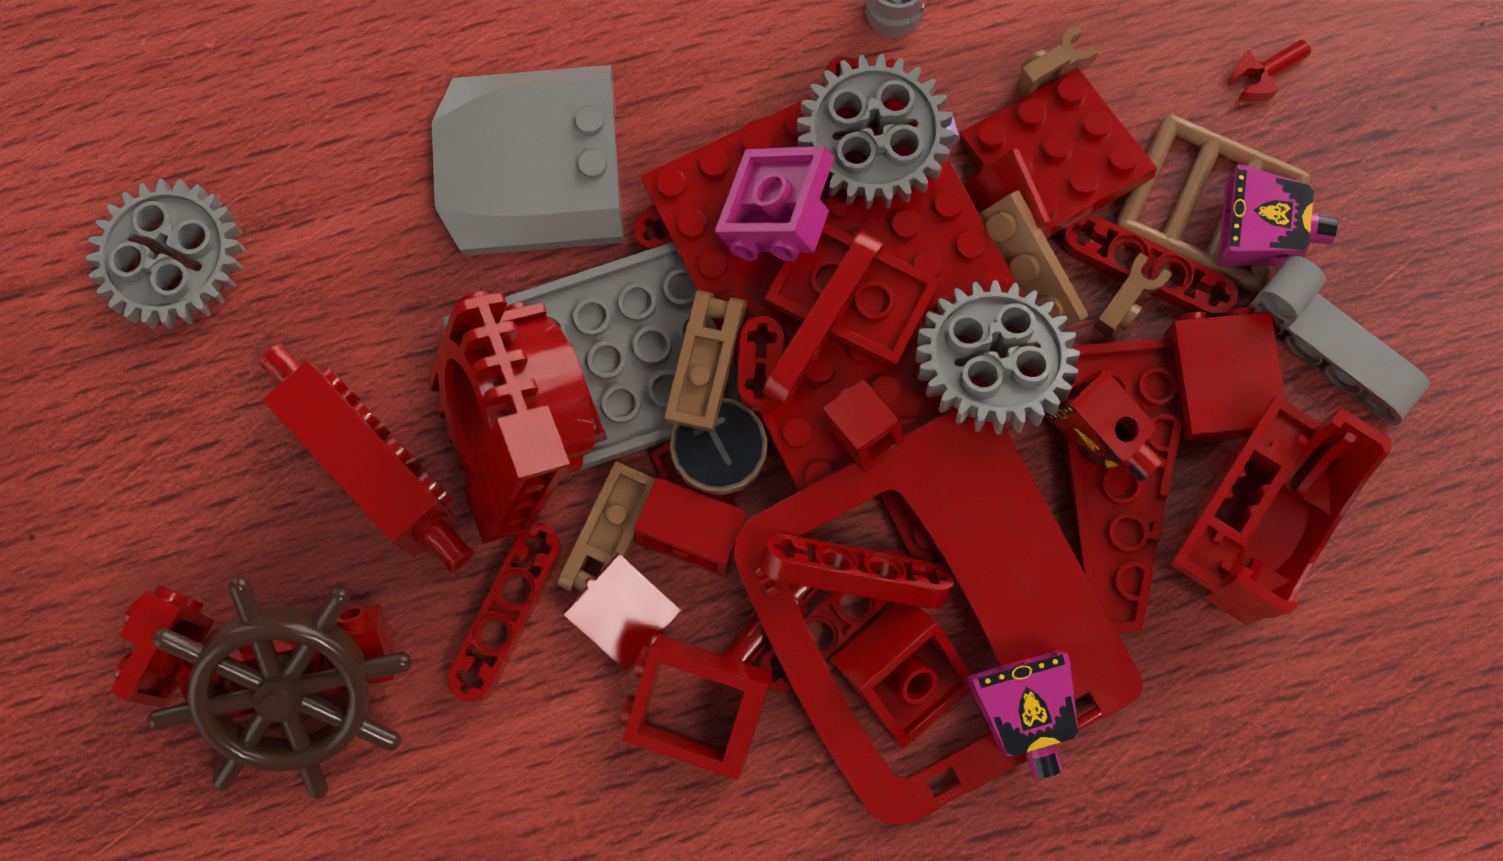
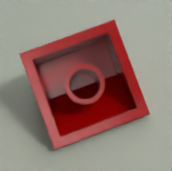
[830,603,971,749]

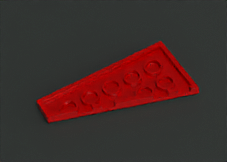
[1063,338,1183,634]

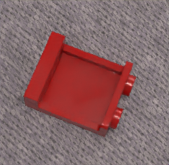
[1164,307,1286,444]

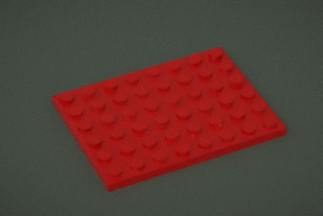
[641,58,1037,492]

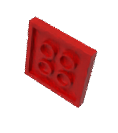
[960,67,1157,239]

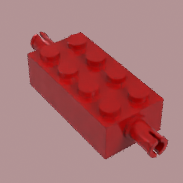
[259,344,475,573]

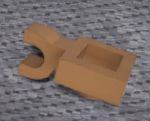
[1016,24,1098,97]
[1094,252,1172,336]

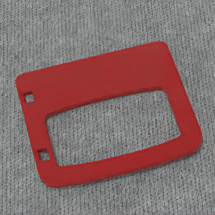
[734,408,1143,825]

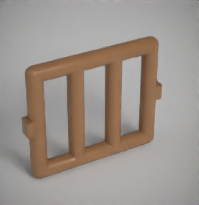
[1115,114,1310,293]

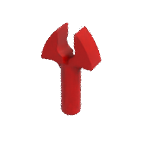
[1228,40,1311,101]

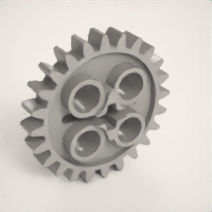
[797,54,954,209]
[86,179,245,329]
[915,280,1080,434]

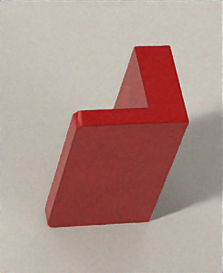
[634,478,747,578]

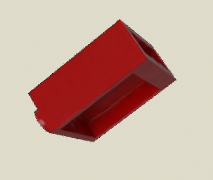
[620,634,774,780]

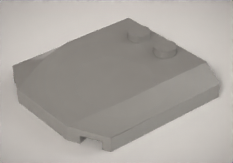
[432,65,624,256]

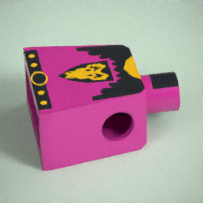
[1217,165,1338,267]
[966,650,1078,779]

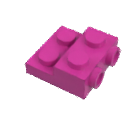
[715,146,834,261]

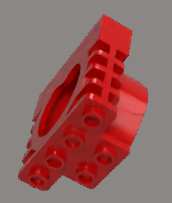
[428,291,595,544]

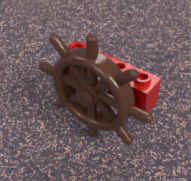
[147,576,412,799]

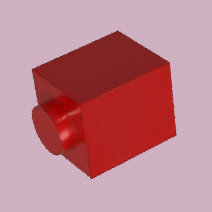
[823,380,905,472]

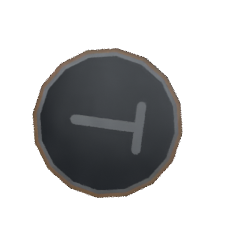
[670,398,768,496]

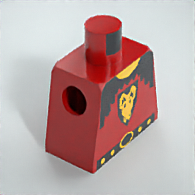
[1044,369,1162,481]

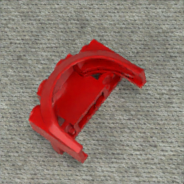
[1169,395,1392,625]

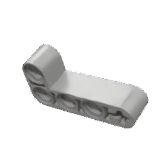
[1248,255,1430,425]

